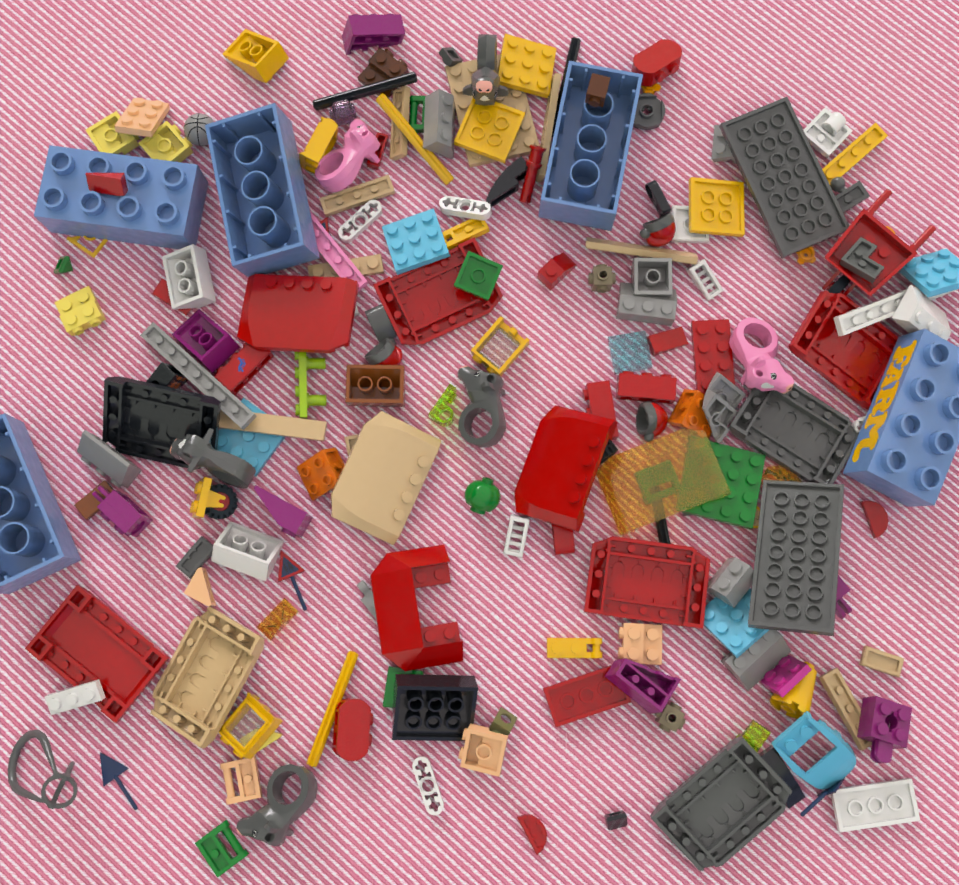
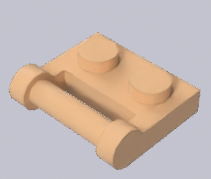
[220,756,263,805]

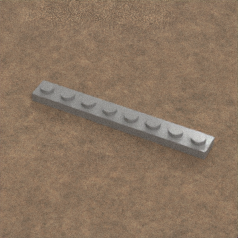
[140,322,257,430]

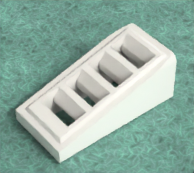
[686,259,724,301]
[503,514,530,557]

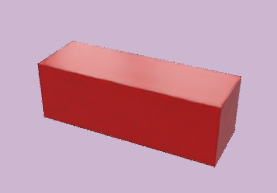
[367,132,389,170]

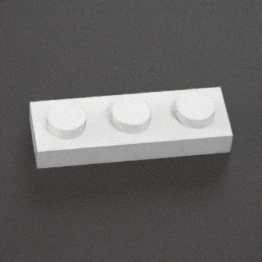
[44,679,106,715]

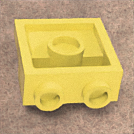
[86,111,140,155]
[138,121,193,162]
[54,286,106,336]

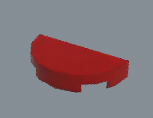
[860,500,889,538]
[517,814,547,855]

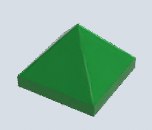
[53,256,73,274]

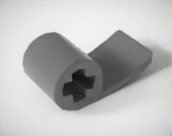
[365,304,396,343]

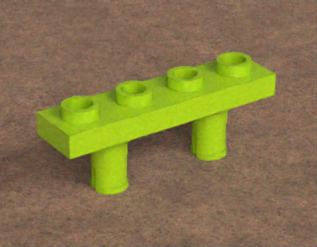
[295,352,326,419]

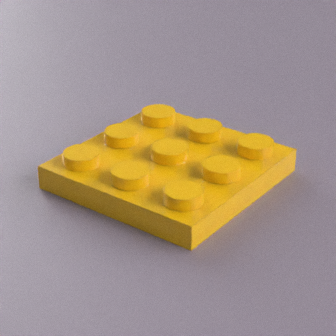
[497,34,556,98]
[454,98,525,164]
[689,177,745,237]

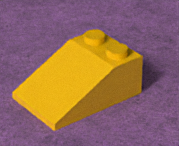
[223,29,289,83]

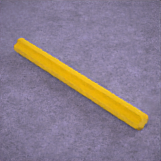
[376,93,454,185]
[307,651,358,767]

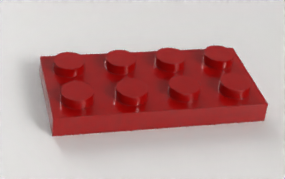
[691,319,735,395]
[543,665,631,727]

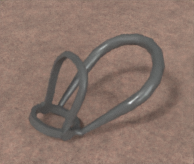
[7,729,78,809]

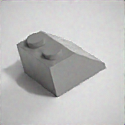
[631,258,673,296]
[707,557,754,608]

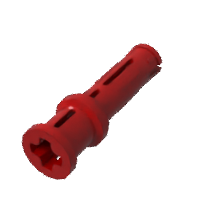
[519,145,546,203]

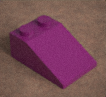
[172,309,240,373]
[254,485,313,538]

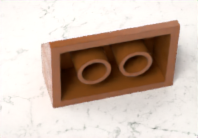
[345,364,405,407]

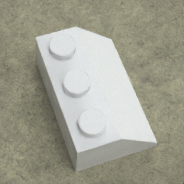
[162,244,216,310]
[892,285,951,340]
[211,521,284,581]

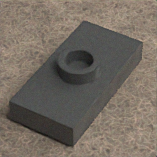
[176,536,213,579]

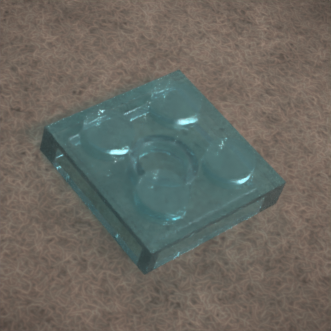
[608,331,652,375]

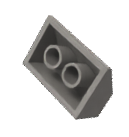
[423,89,455,159]
[616,282,677,326]
[77,430,142,488]
[721,630,791,691]

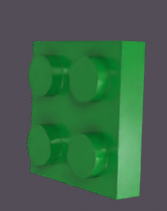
[453,251,503,301]

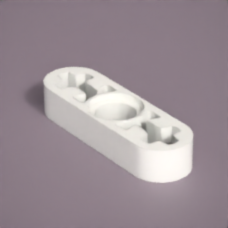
[439,196,492,221]
[338,200,382,243]
[412,756,444,815]

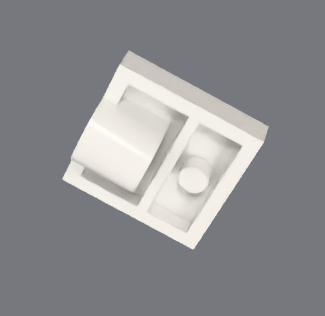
[804,108,853,158]

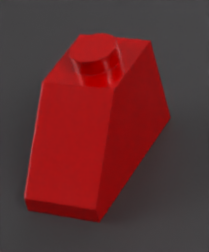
[537,252,576,291]

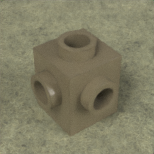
[588,264,616,293]
[655,702,686,733]

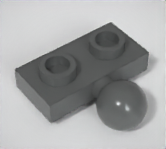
[830,177,870,213]

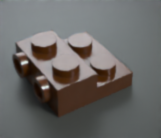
[358,48,408,99]

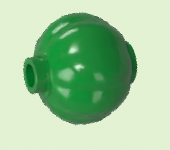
[465,477,501,514]

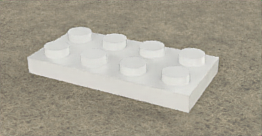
[831,778,920,832]

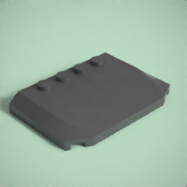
[728,384,859,484]
[650,735,792,871]

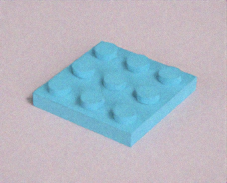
[382,208,450,275]
[899,249,959,298]
[217,398,285,477]
[704,588,769,658]

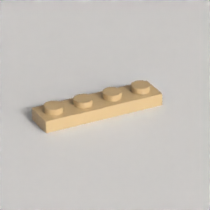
[389,85,410,161]
[319,175,395,217]
[308,254,384,277]
[818,668,872,750]

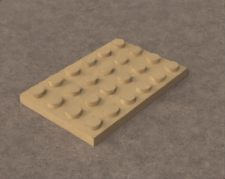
[445,54,540,168]

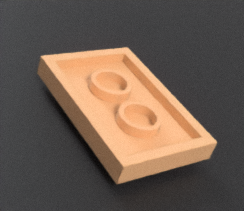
[115,98,170,138]

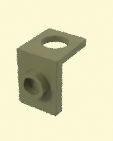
[489,707,517,735]

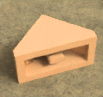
[184,567,216,607]

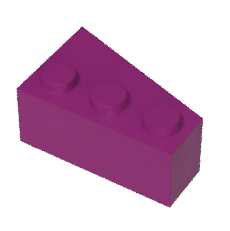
[342,14,405,55]
[605,658,681,714]

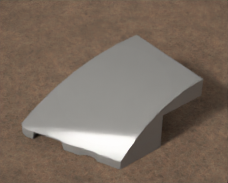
[702,372,746,443]

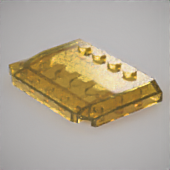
[596,429,731,536]

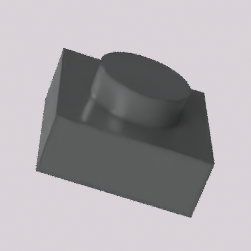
[439,47,463,67]

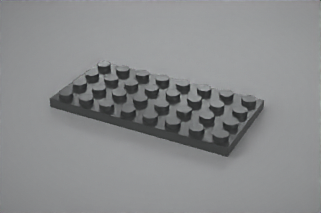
[719,97,849,259]
[748,480,844,636]

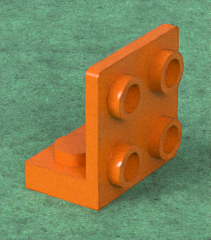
[668,389,712,440]
[297,447,344,500]

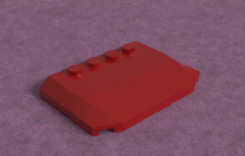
[373,237,503,345]
[237,274,359,354]
[788,291,898,410]
[514,405,618,532]
[584,536,710,629]

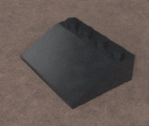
[392,674,478,741]

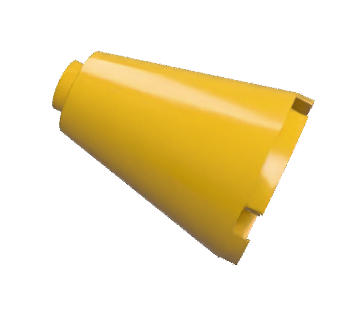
[769,662,817,720]

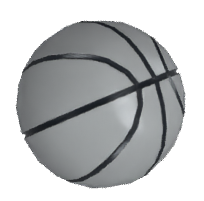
[184,113,214,146]

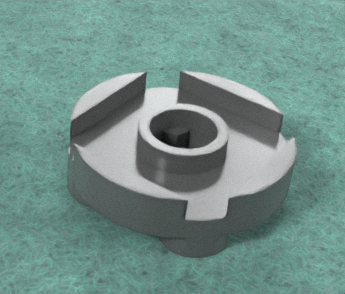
[633,93,665,130]

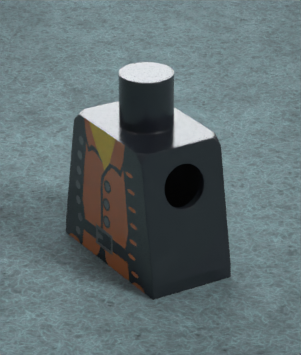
[146,362,188,389]

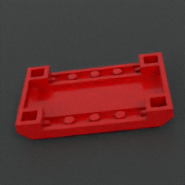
[25,585,169,723]

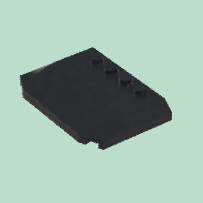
[102,376,221,470]

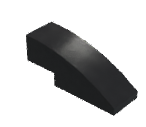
[486,156,528,207]
[759,746,805,809]

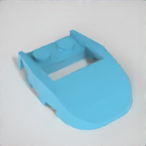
[771,711,856,789]

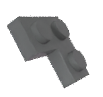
[839,237,884,284]

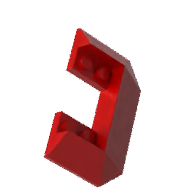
[370,545,463,671]

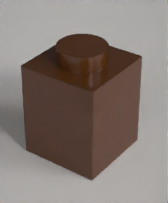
[585,73,611,107]

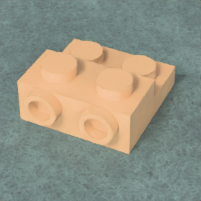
[618,623,663,665]
[458,723,508,777]

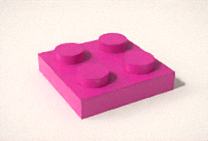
[760,655,812,698]

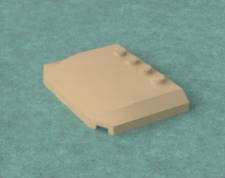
[331,411,441,545]
[150,606,265,748]

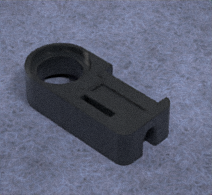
[645,180,671,217]

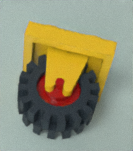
[190,477,238,520]

